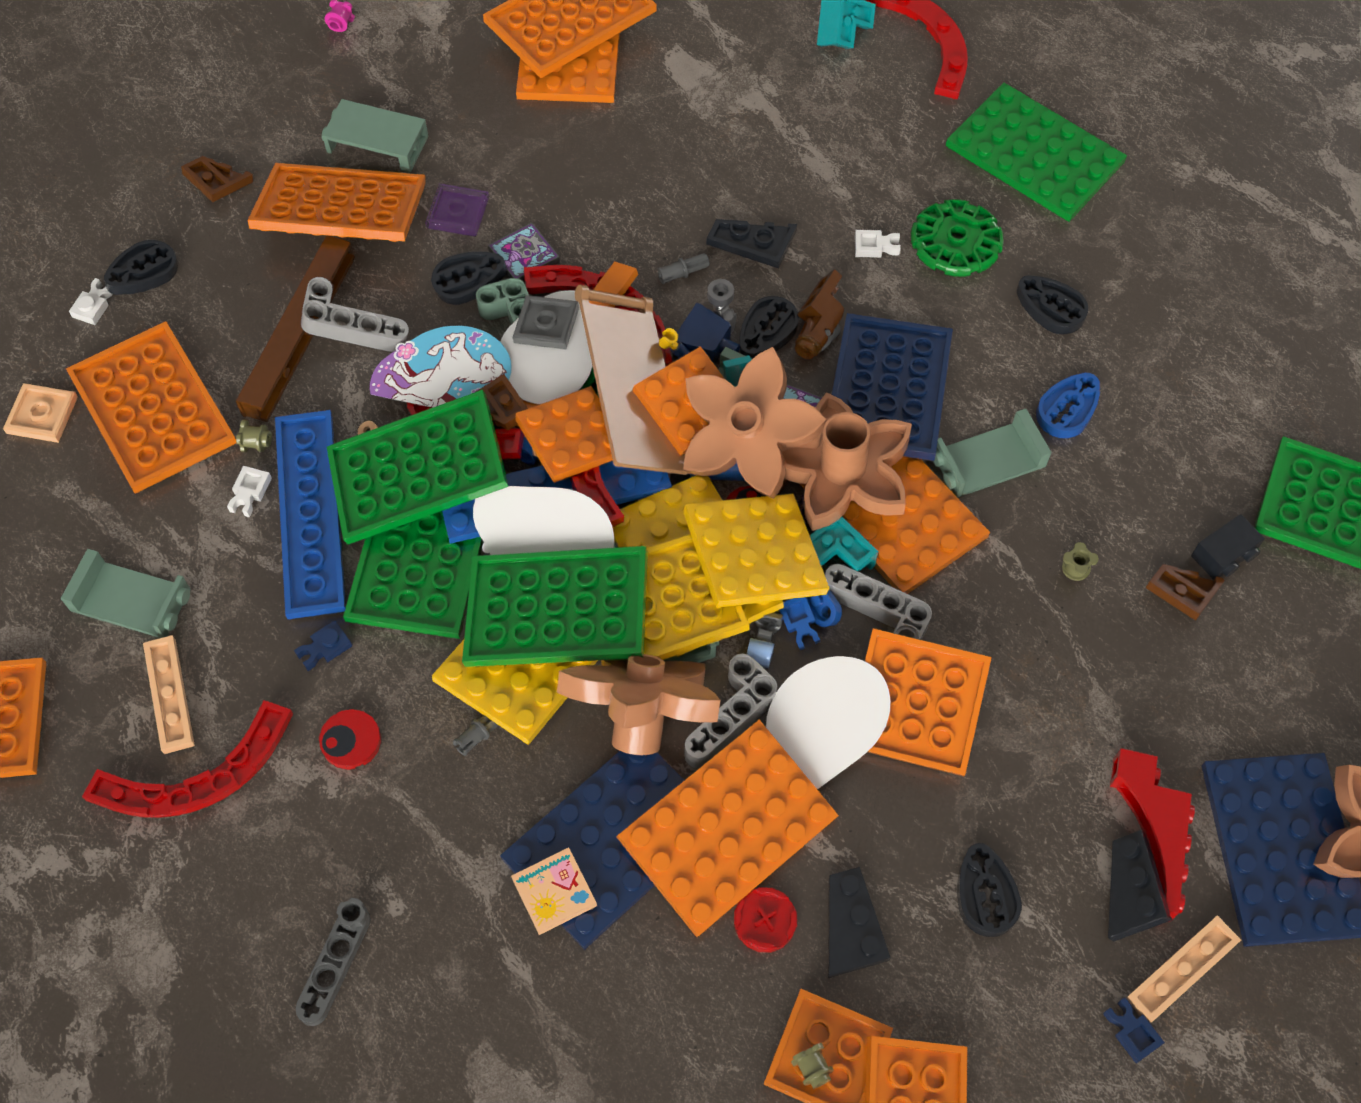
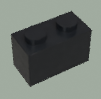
[1191,514,1265,580]

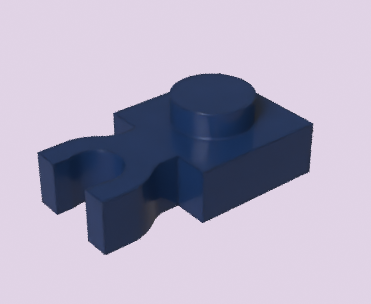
[294,620,352,671]
[1103,997,1165,1064]

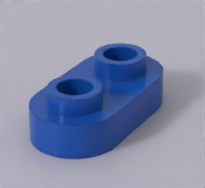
[806,589,842,627]

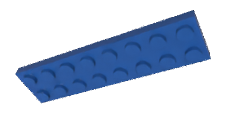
[275,410,346,619]
[442,461,672,544]

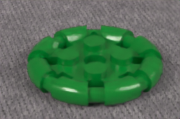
[911,199,1004,277]

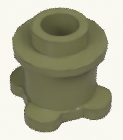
[236,419,272,452]
[1062,542,1099,581]
[791,1043,834,1089]

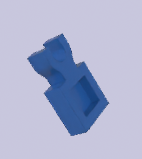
[780,597,821,650]

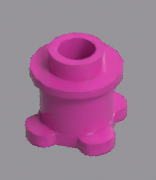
[325,0,355,32]

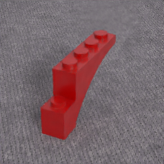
[1110,748,1195,922]

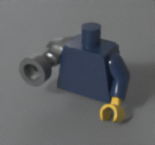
[659,279,740,365]

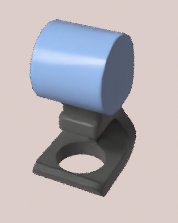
[747,613,783,669]

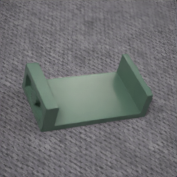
[322,99,429,173]
[933,409,1052,498]
[61,549,191,638]

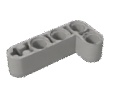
[301,277,409,352]
[825,564,932,640]
[684,653,777,769]

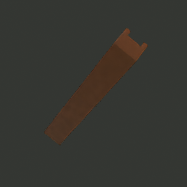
[236,235,355,422]

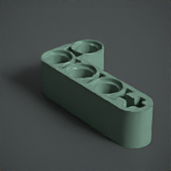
[476,278,529,325]

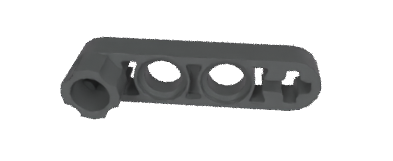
[295,898,371,1026]

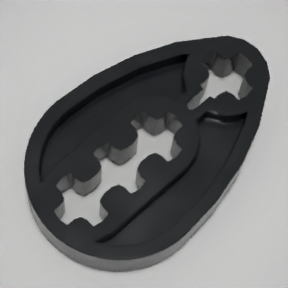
[104,240,178,295]
[431,252,507,305]
[1017,275,1088,334]
[739,296,799,359]
[957,843,1022,937]

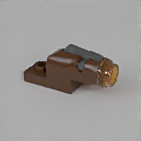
[794,269,844,359]

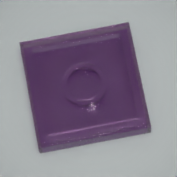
[425,183,489,237]

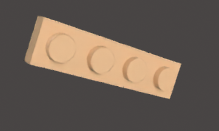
[143,635,195,754]
[1126,915,1241,1024]

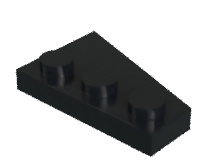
[706,219,797,269]
[1108,830,1172,942]
[828,867,891,978]

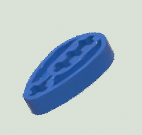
[1036,373,1100,438]

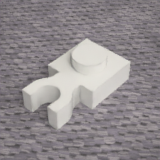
[855,230,900,258]
[69,278,113,325]
[227,466,272,517]

